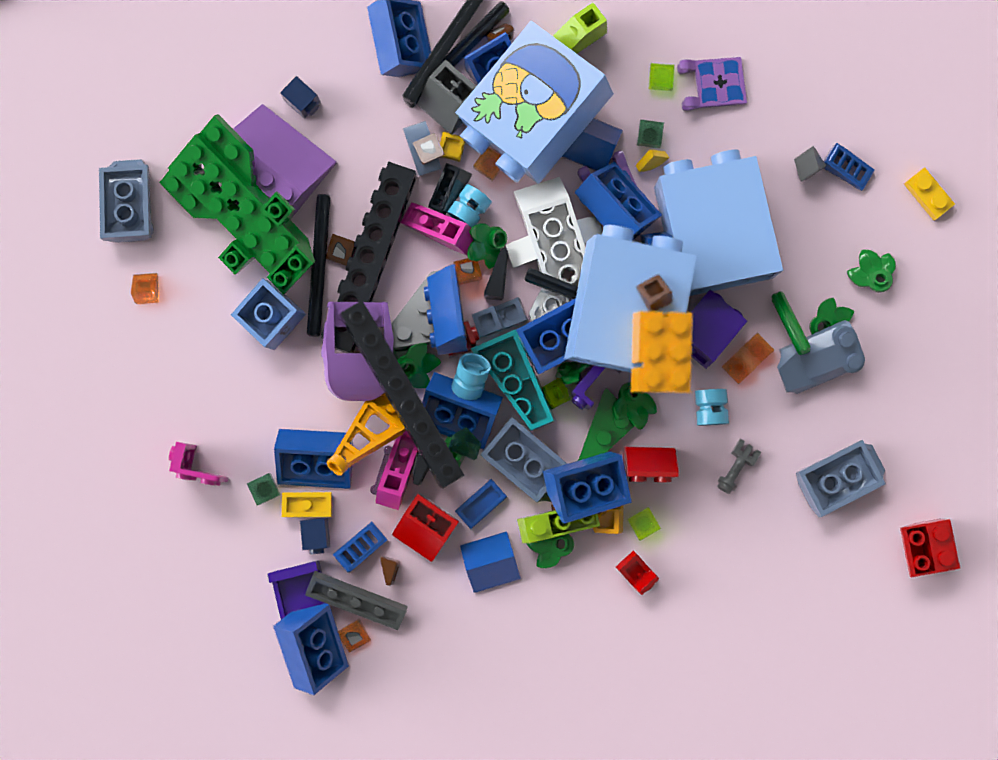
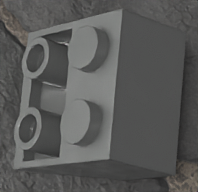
[417,60,477,135]

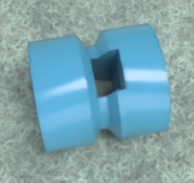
[447,184,492,228]
[452,353,491,400]
[695,389,729,426]

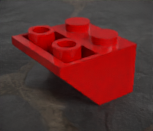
[623,447,679,483]
[391,494,460,562]
[900,518,961,577]

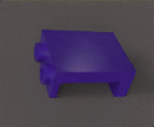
[690,289,747,369]
[570,365,622,410]
[267,560,325,619]

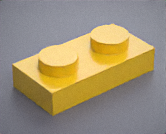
[904,167,955,220]
[282,492,332,517]

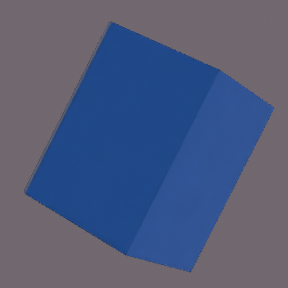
[464,32,511,86]
[562,118,623,171]
[460,531,521,593]

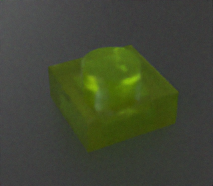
[648,63,675,91]
[542,378,571,410]
[627,507,661,541]

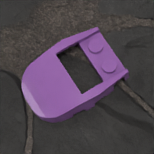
[321,302,394,401]

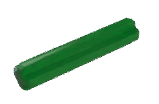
[771,291,811,355]

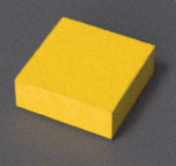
[440,131,466,162]

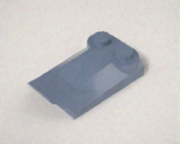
[99,159,154,243]
[777,320,865,394]
[480,417,567,503]
[796,440,886,517]

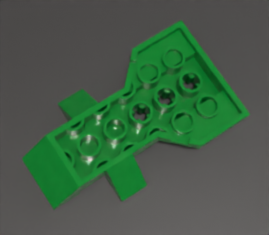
[159,114,315,295]

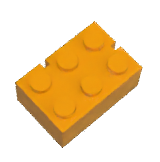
[631,311,692,393]

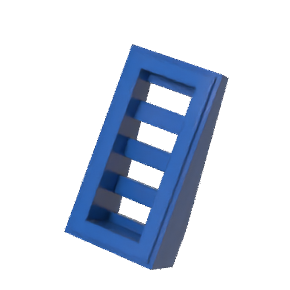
[824,142,875,191]
[333,521,388,573]

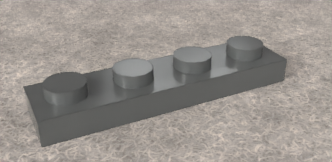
[305,571,408,630]

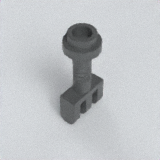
[717,439,761,494]

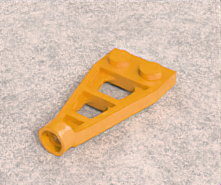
[327,393,406,476]

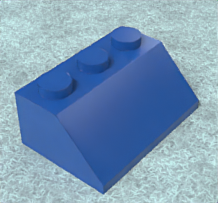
[367,0,431,77]
[574,162,662,241]
[424,264,468,355]
[516,298,576,374]
[422,372,503,449]
[274,429,353,489]
[543,451,632,523]
[273,603,349,695]

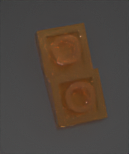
[722,332,775,384]

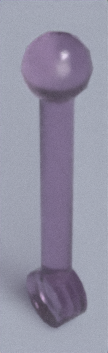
[370,445,392,495]

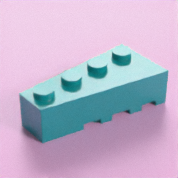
[471,329,556,430]

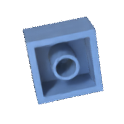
[231,278,306,350]

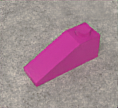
[400,202,474,256]
[375,431,418,510]

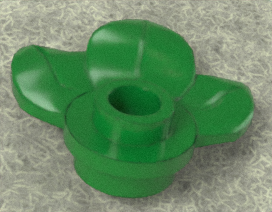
[467,223,507,269]
[847,249,896,292]
[809,297,854,334]
[397,343,441,389]
[555,361,591,384]
[613,382,657,430]
[526,534,574,568]

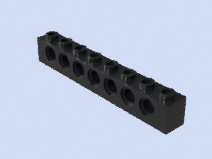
[321,161,417,353]
[339,300,465,488]

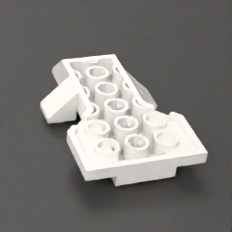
[505,177,603,321]

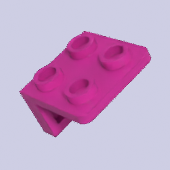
[169,442,228,486]

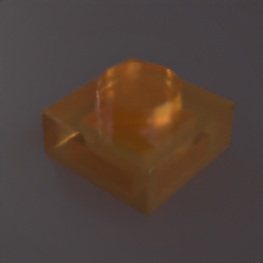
[473,147,501,181]

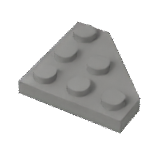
[391,271,467,351]

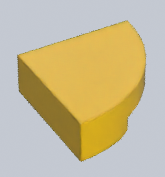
[635,149,669,172]

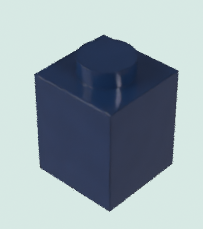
[280,76,320,119]
[300,518,330,555]

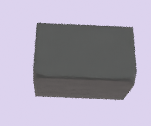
[794,146,826,182]

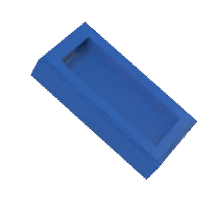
[455,479,507,529]

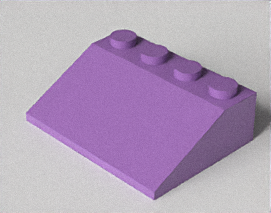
[233,104,337,218]

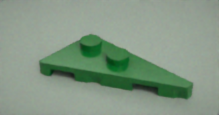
[578,388,634,461]

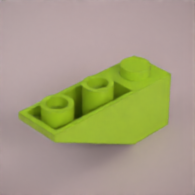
[553,2,607,54]
[517,510,600,543]

